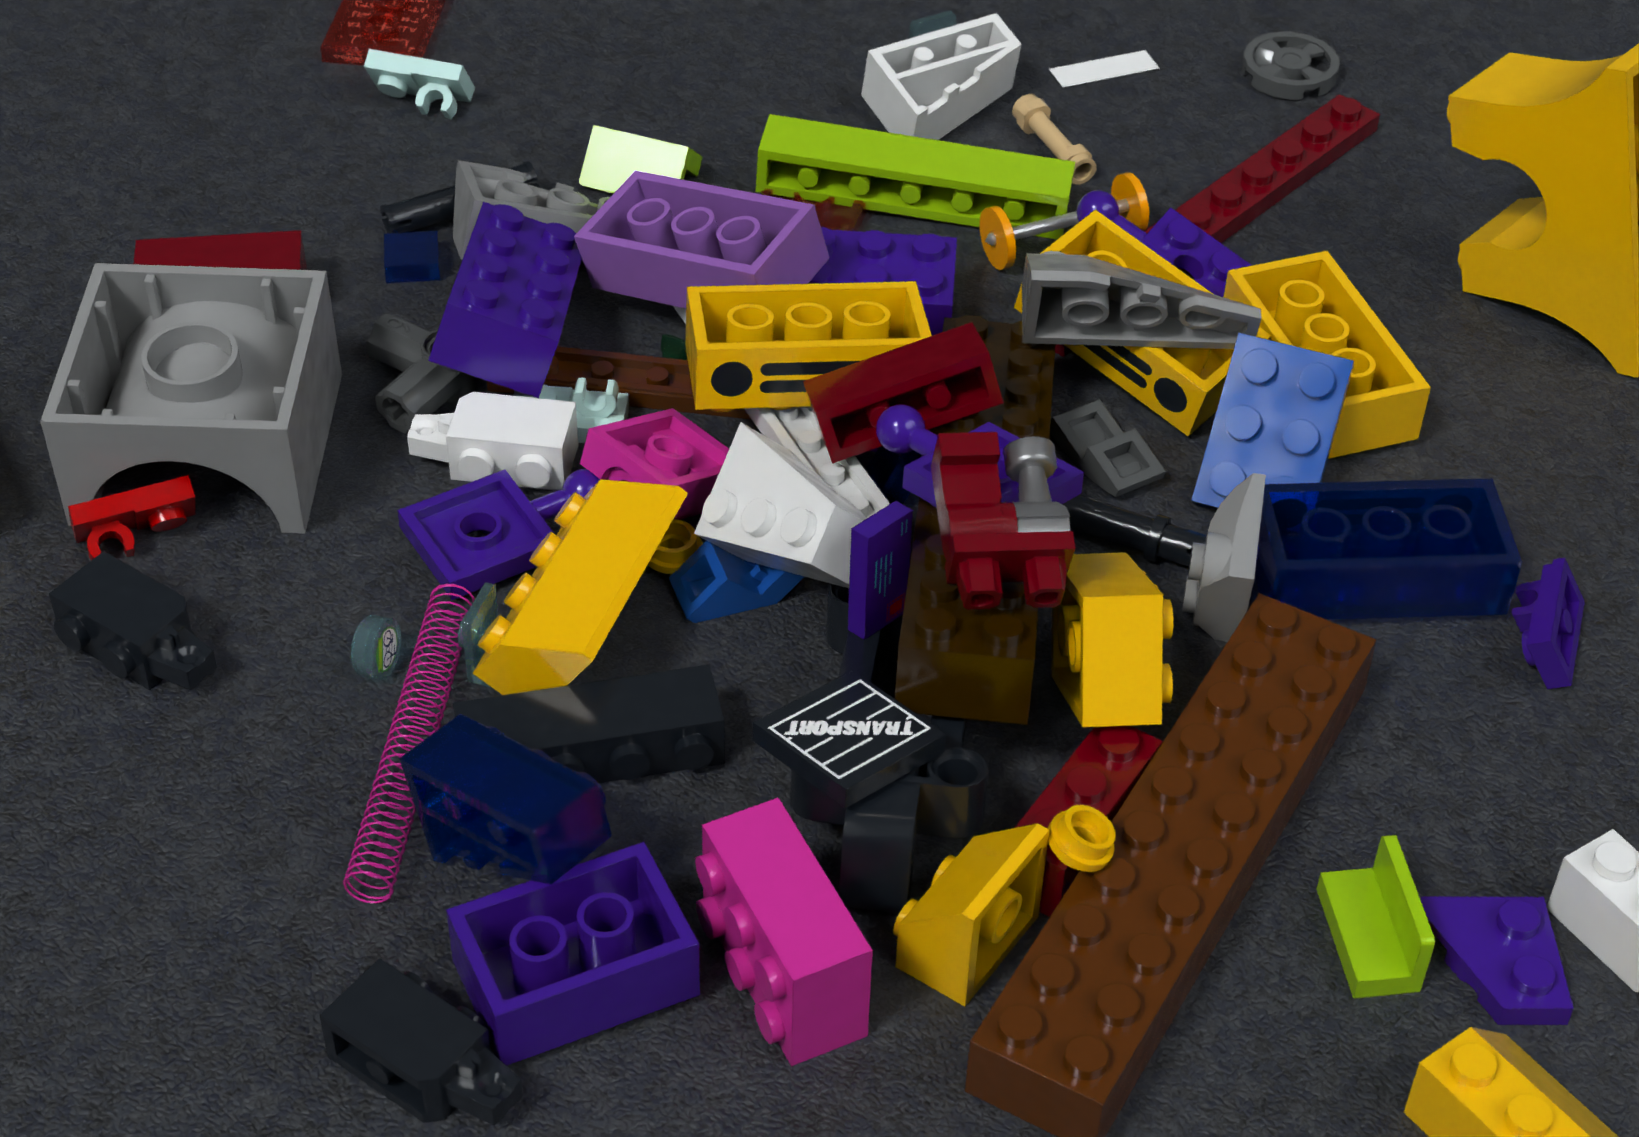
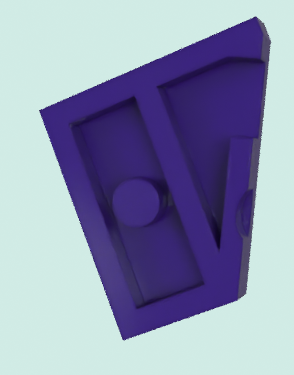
[1419,896,1574,1025]

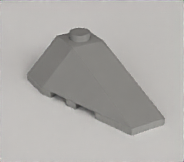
[453,160,610,259]
[1022,251,1261,349]

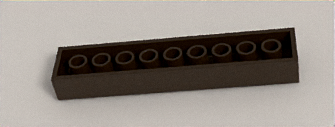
[895,315,1055,725]

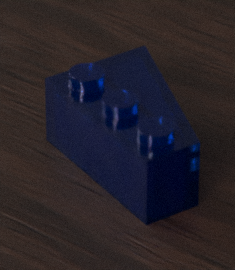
[399,713,612,885]

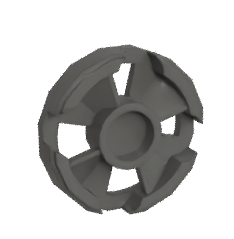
[1241,31,1340,101]

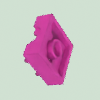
[580,408,729,520]

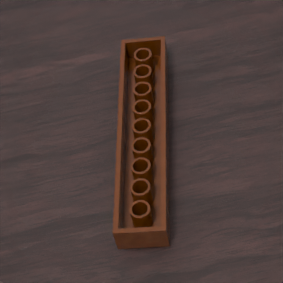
[965,593,1377,1137]

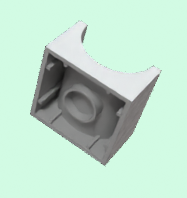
[40,263,342,534]

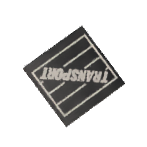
[753,670,946,808]

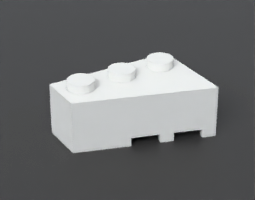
[861,13,1022,140]
[694,422,868,588]

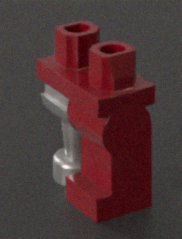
[931,432,1075,610]

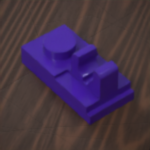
[1512,557,1585,689]

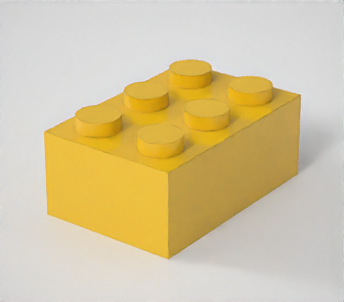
[1052,552,1174,727]

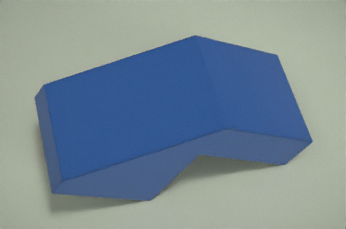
[669,540,805,623]

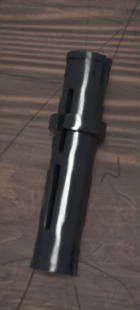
[380,161,539,239]
[1062,494,1207,566]

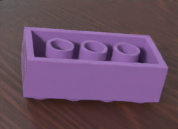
[574,170,830,309]

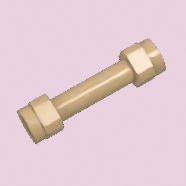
[1012,94,1096,185]

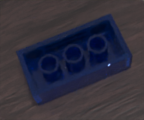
[1255,478,1522,620]

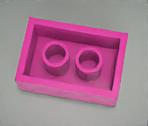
[695,797,873,1067]

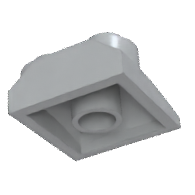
[1182,473,1266,642]

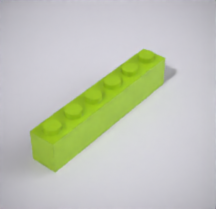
[755,114,1075,240]

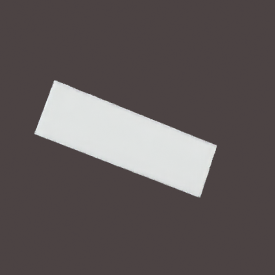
[1049,50,1159,88]

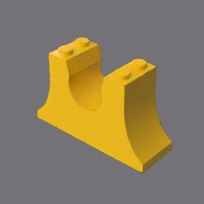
[1447,43,1639,378]

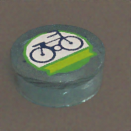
[351,615,401,680]

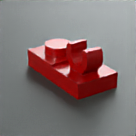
[68,475,196,560]

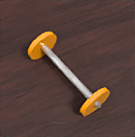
[979,172,1149,270]

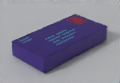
[848,501,913,640]

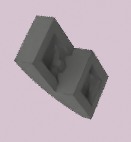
[1050,399,1166,497]

